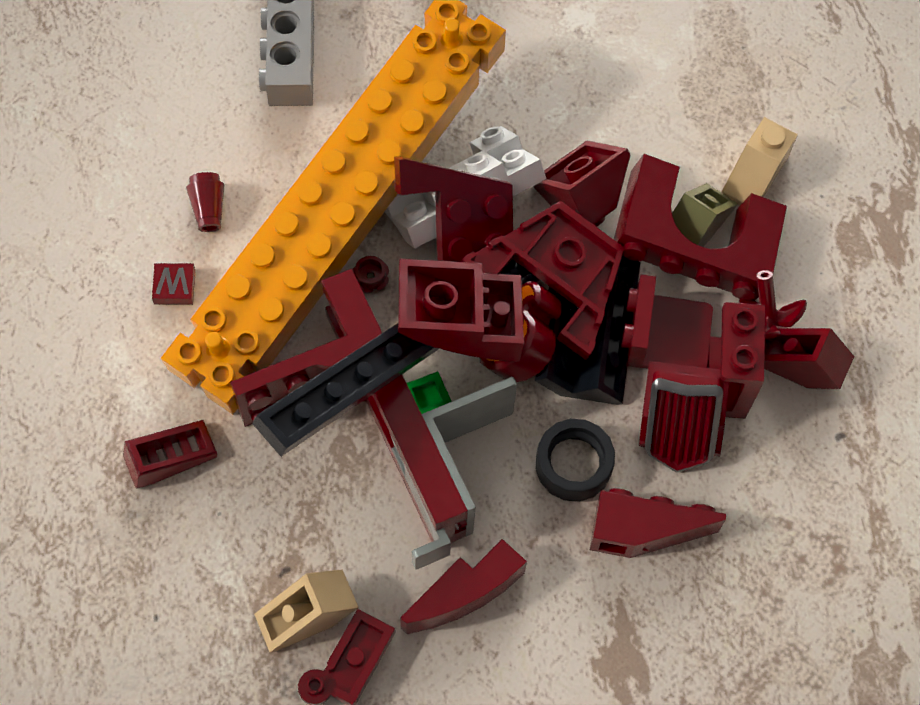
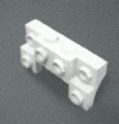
[385,126,546,249]

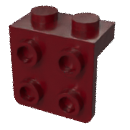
[621,274,713,369]

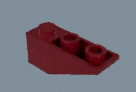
[589,488,726,558]

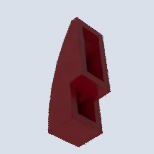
[400,539,527,634]

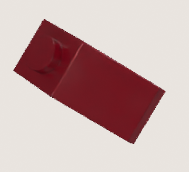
[764,328,855,389]

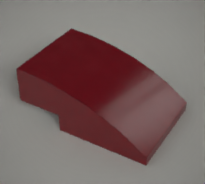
[398,259,524,362]

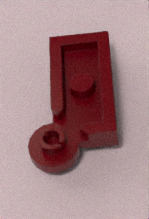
[298,609,396,705]

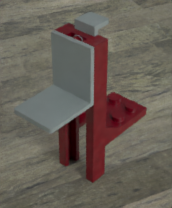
[230,269,517,570]

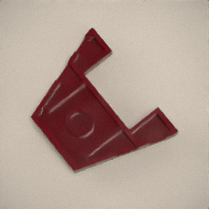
[394,156,513,262]
[461,201,625,360]

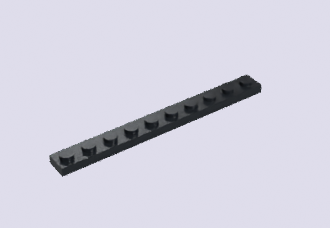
[252,260,540,457]

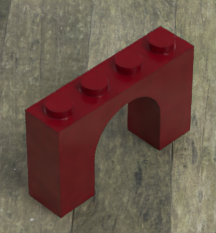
[614,154,787,300]

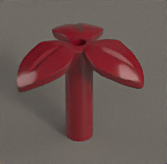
[738,270,807,339]

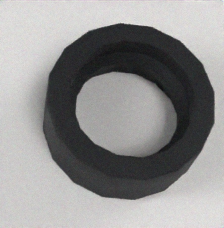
[535,418,615,502]

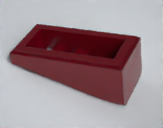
[123,420,217,489]

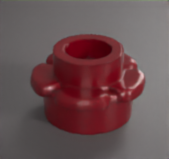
[352,255,389,293]

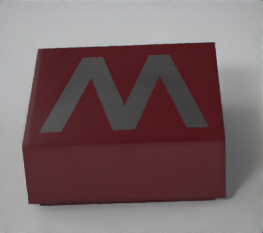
[152,263,195,305]

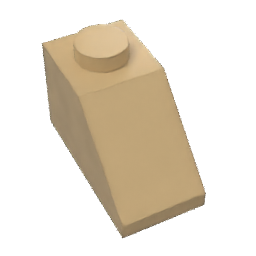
[721,117,798,205]
[254,569,359,653]

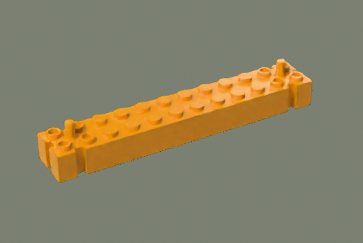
[160,0,506,415]

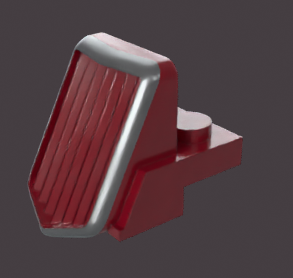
[639,361,729,472]

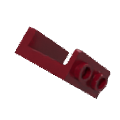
[707,302,765,419]

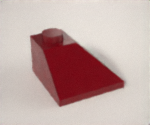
[533,140,631,227]

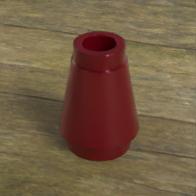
[186,172,225,232]

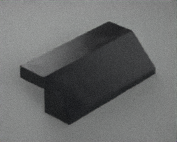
[535,254,641,405]

